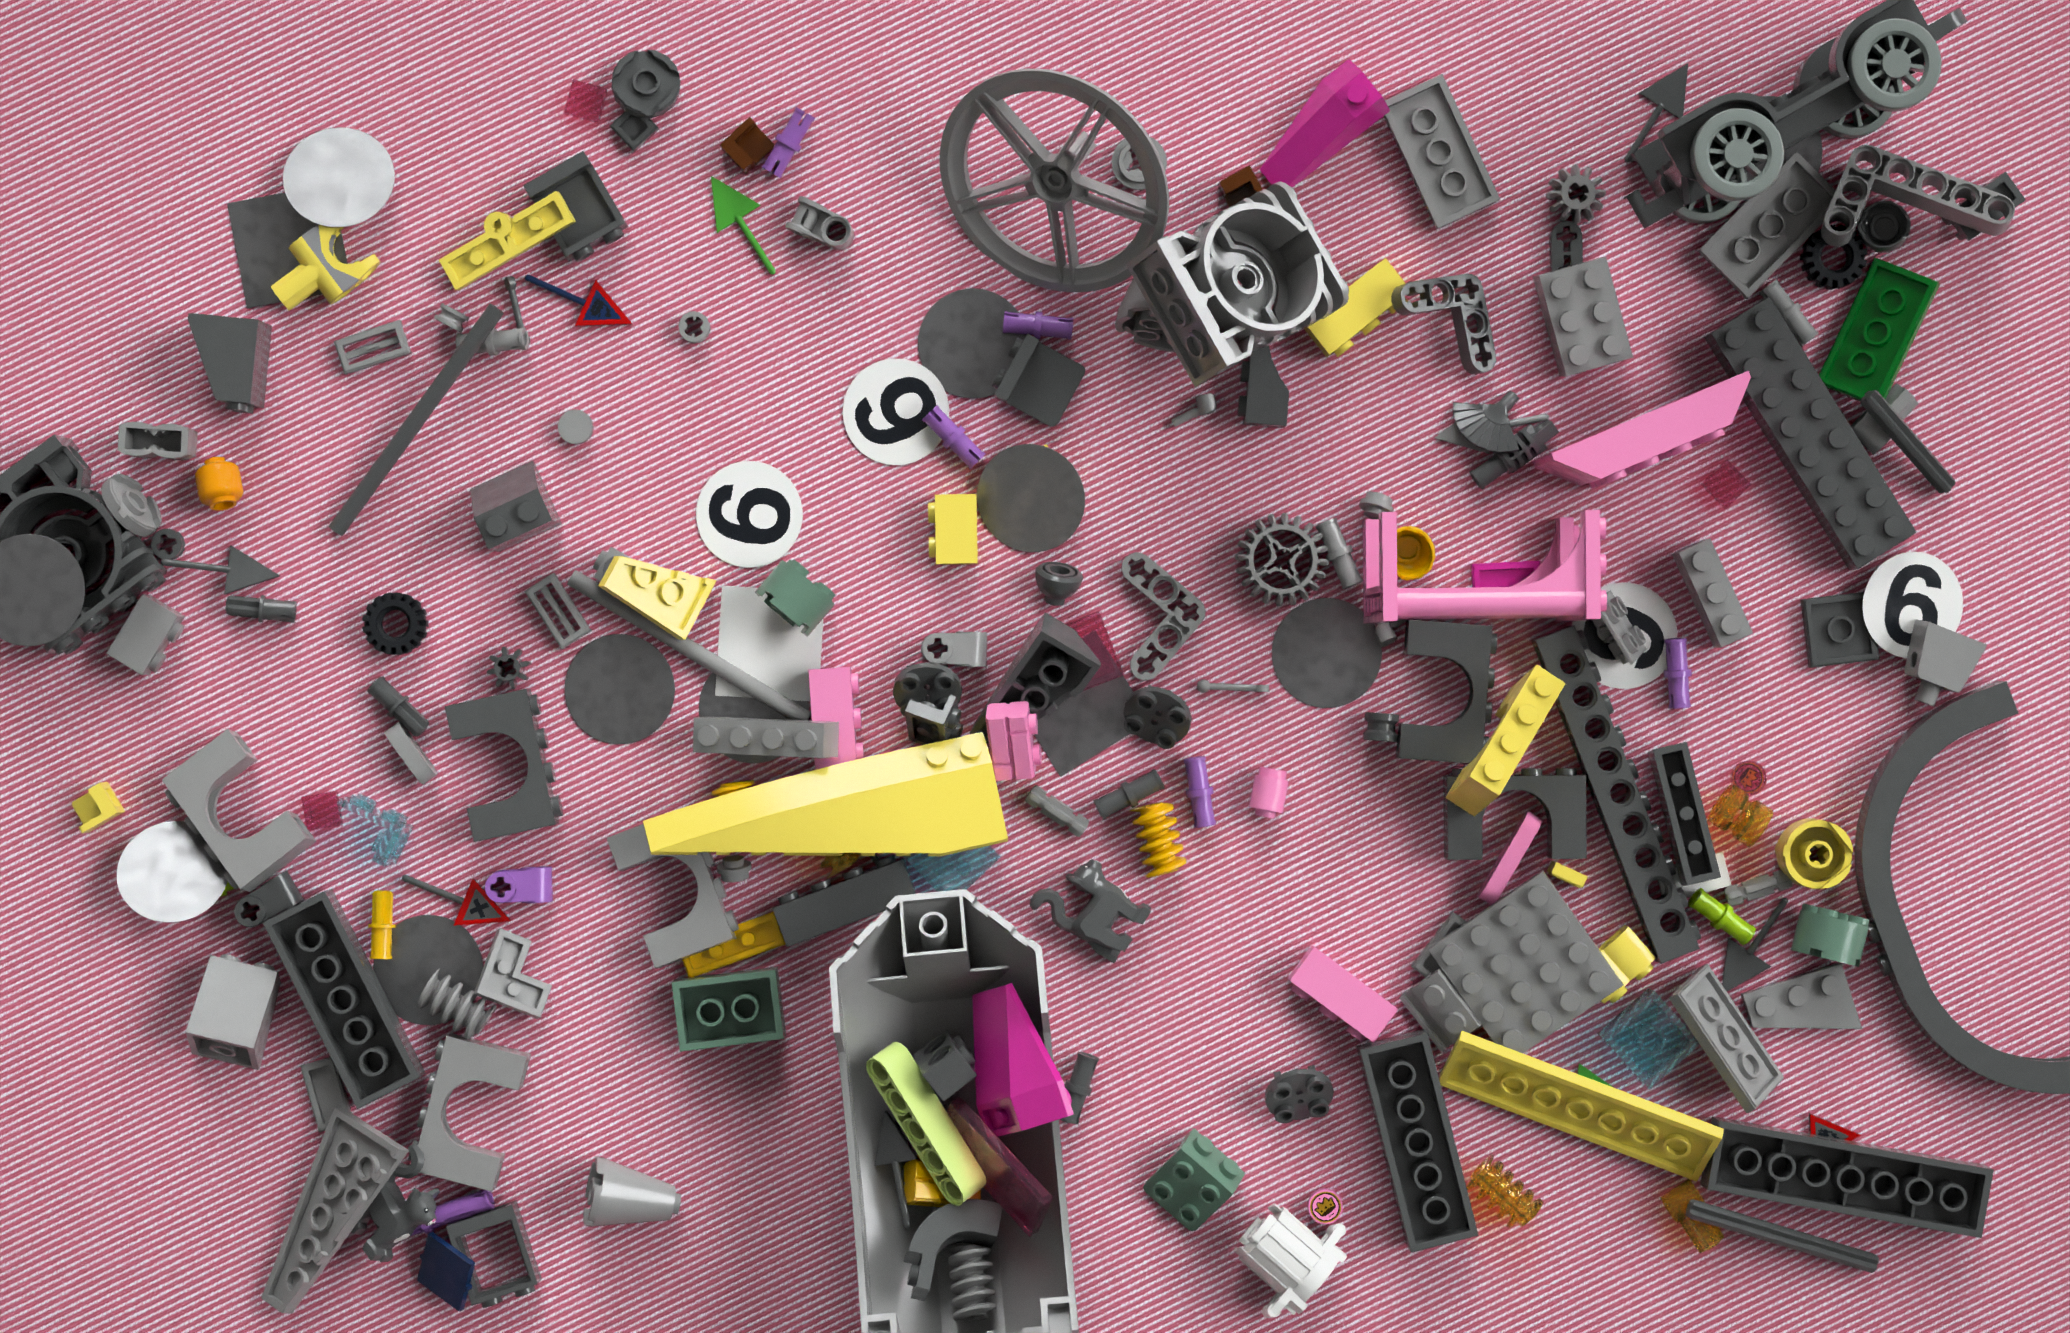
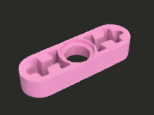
[1477,810,1543,905]

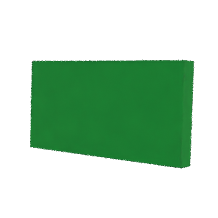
[1819,257,1940,401]

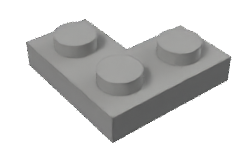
[474,928,552,1019]

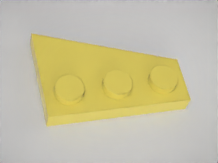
[598,556,717,640]

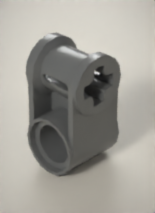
[234,871,304,927]

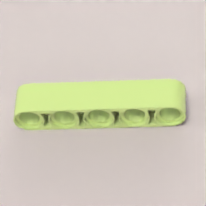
[866,1042,986,1206]

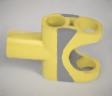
[271,225,380,311]

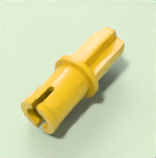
[368,890,396,959]

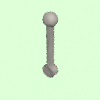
[1197,679,1269,693]

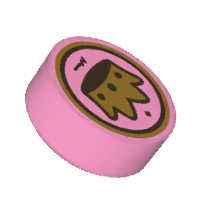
[1307,1188,1343,1224]

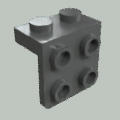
[992,333,1085,427]

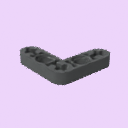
[1391,274,1496,375]

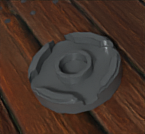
[611,50,681,118]

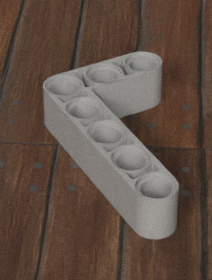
[1821,145,2015,247]

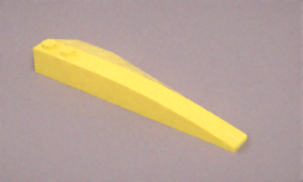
[643,732,1008,856]

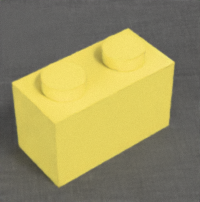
[928,494,978,565]

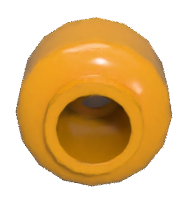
[195,457,244,511]

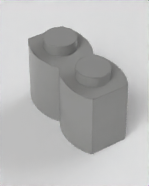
[118,422,198,461]

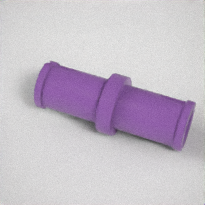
[762,107,815,178]
[1003,311,1073,340]
[922,405,985,469]
[1664,638,1692,709]
[1183,756,1216,828]

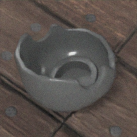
[1857,201,1911,253]

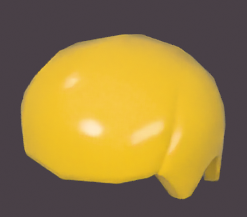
[1397,526,1436,581]

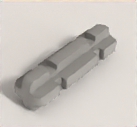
[1025,785,1089,837]
[1724,870,1792,907]

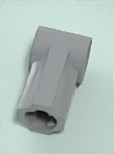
[1851,383,1919,454]

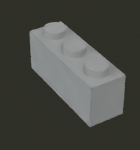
[1672,538,1753,648]

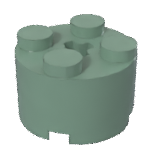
[755,559,836,637]
[1791,903,1870,967]

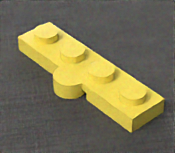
[439,191,576,291]

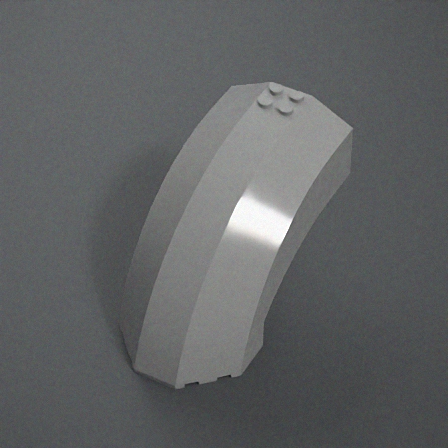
[829,889,1079,1333]

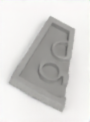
[1741,962,1862,1029]

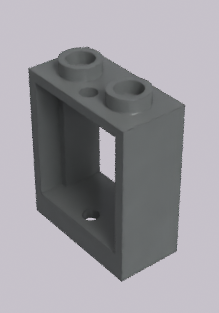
[446,1200,542,1308]

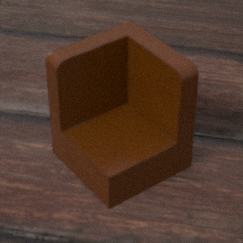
[720,117,774,174]
[1218,165,1263,208]

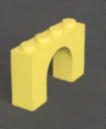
[1445,664,1566,817]

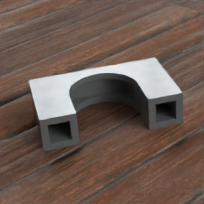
[1396,620,1498,763]
[445,689,563,842]
[1443,768,1587,860]

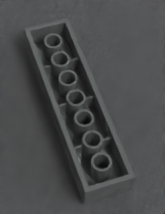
[1704,297,1917,570]
[1700,1116,1994,1238]

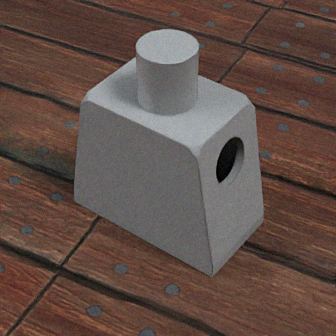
[1904,619,1987,707]

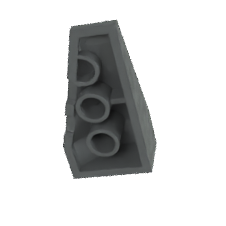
[970,613,1101,744]

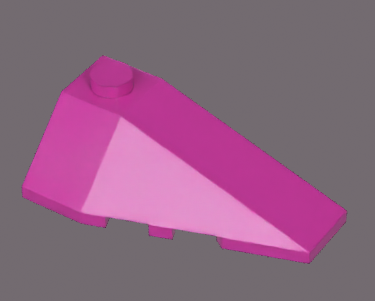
[1260,59,1390,188]

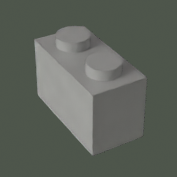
[106,594,185,675]

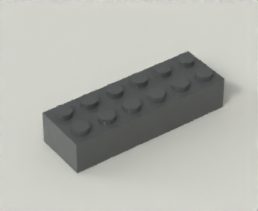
[263,889,426,1109]
[1356,1029,1479,1253]

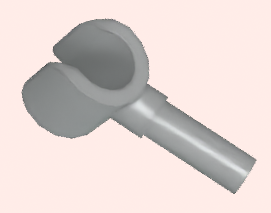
[1171,393,1217,427]
[1374,620,1407,647]

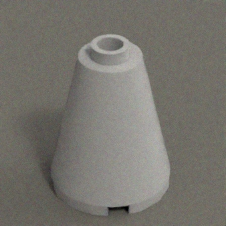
[583,1156,681,1227]

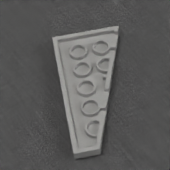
[261,1107,409,1314]

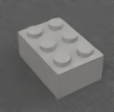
[1533,257,1633,377]

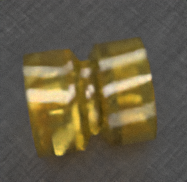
[1707,784,1774,848]

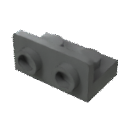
[905,694,963,745]

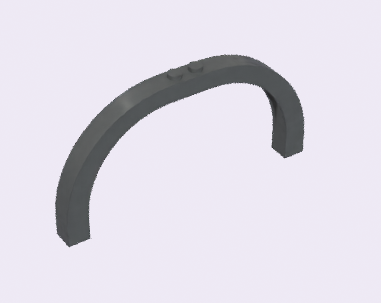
[1854,681,2070,1094]

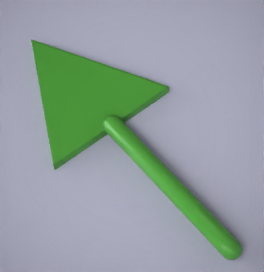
[711,176,776,275]

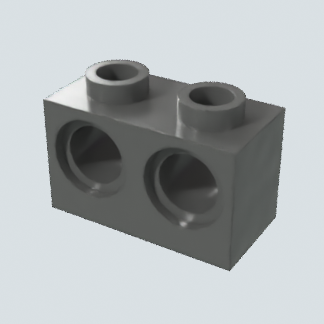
[914,1029,977,1101]

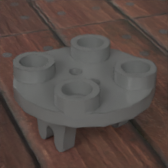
[893,662,962,716]
[1123,685,1192,749]
[1264,1065,1334,1123]

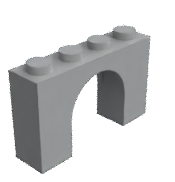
[162,729,317,892]
[606,824,739,968]
[408,1033,531,1192]

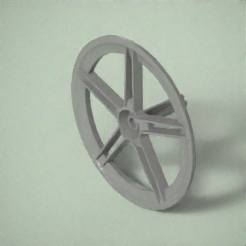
[939,68,1169,292]

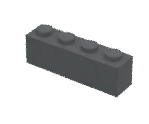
[1648,742,1721,887]
[772,855,917,947]

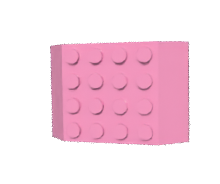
[1532,371,1751,489]

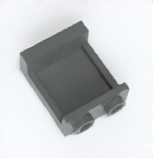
[523,151,628,262]

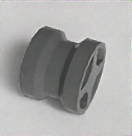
[1363,712,1399,742]

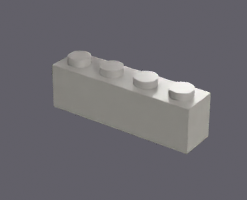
[693,716,839,758]

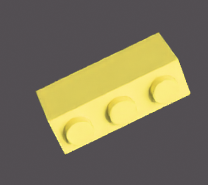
[1304,258,1408,357]

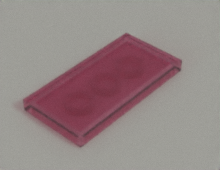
[947,1097,1053,1237]

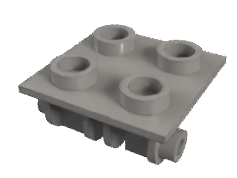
[1592,590,1646,665]

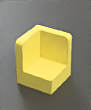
[72,782,125,834]

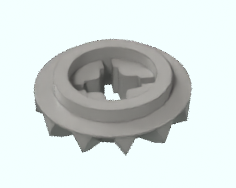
[1112,137,1167,191]

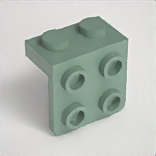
[1143,1128,1245,1231]

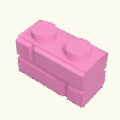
[985,701,1042,781]

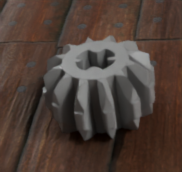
[1546,164,1606,224]

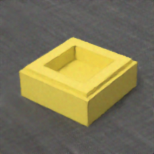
[1547,861,1588,888]

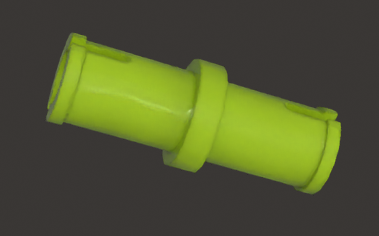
[1688,888,1756,945]

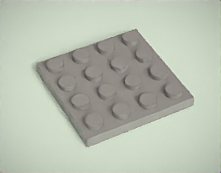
[1428,870,1624,1053]

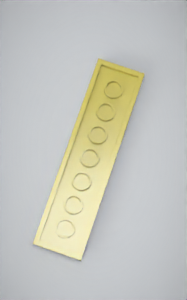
[1439,1031,1724,1182]

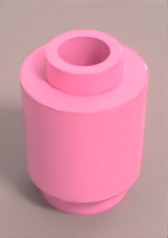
[1249,767,1289,819]

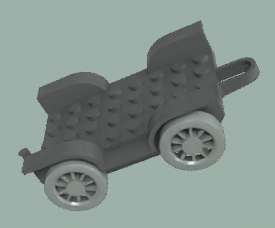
[1624,0,1968,229]

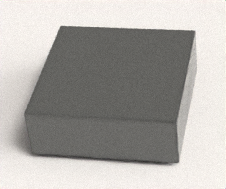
[610,112,659,153]

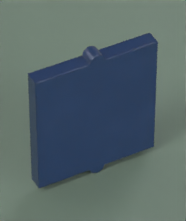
[417,1232,475,1311]

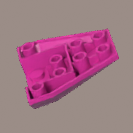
[972,983,1074,1139]

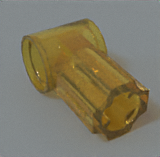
[1660,1179,1724,1253]

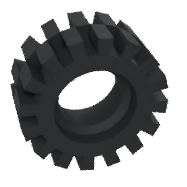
[1800,225,1868,290]
[362,592,429,655]

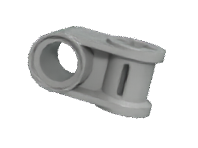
[785,196,854,250]
[921,632,987,667]

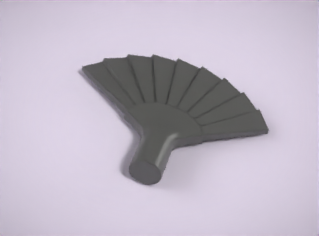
[1453,391,1519,453]

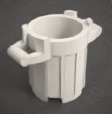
[1233,1203,1347,1318]

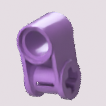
[485,866,553,903]

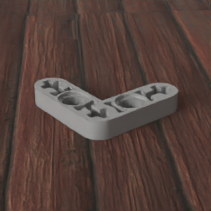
[1121,552,1206,681]

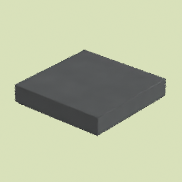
[1800,592,1880,668]

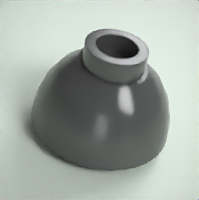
[1035,562,1083,606]

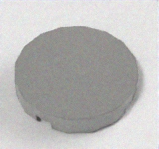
[101,473,162,537]

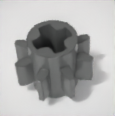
[487,647,531,689]

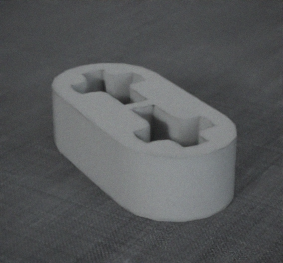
[384,722,438,785]

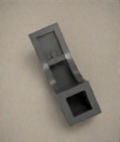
[904,1199,1003,1301]

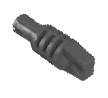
[1469,420,1559,490]

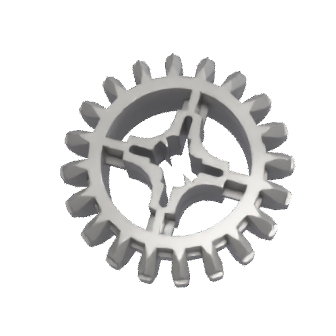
[1235,513,1329,606]

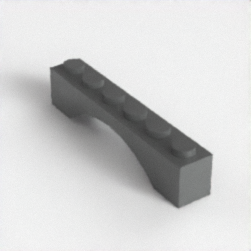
[1237,346,1289,428]

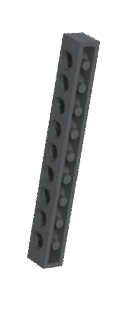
[1531,625,1701,964]

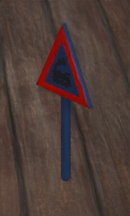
[525,275,633,327]

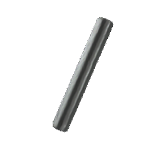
[1860,390,1955,493]

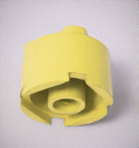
[1775,818,1853,889]

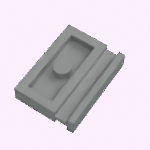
[1399,967,1481,1052]

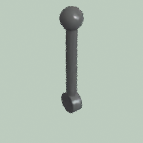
[504,276,530,344]

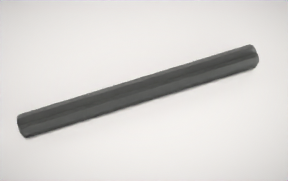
[1685,1199,1879,1273]

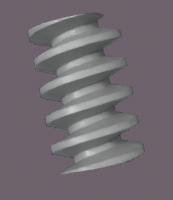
[417,968,497,1040]
[948,1245,997,1321]

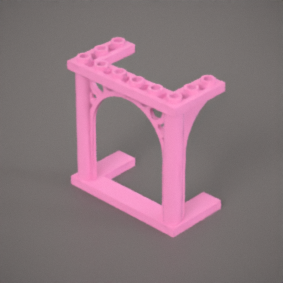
[1362,510,1607,624]

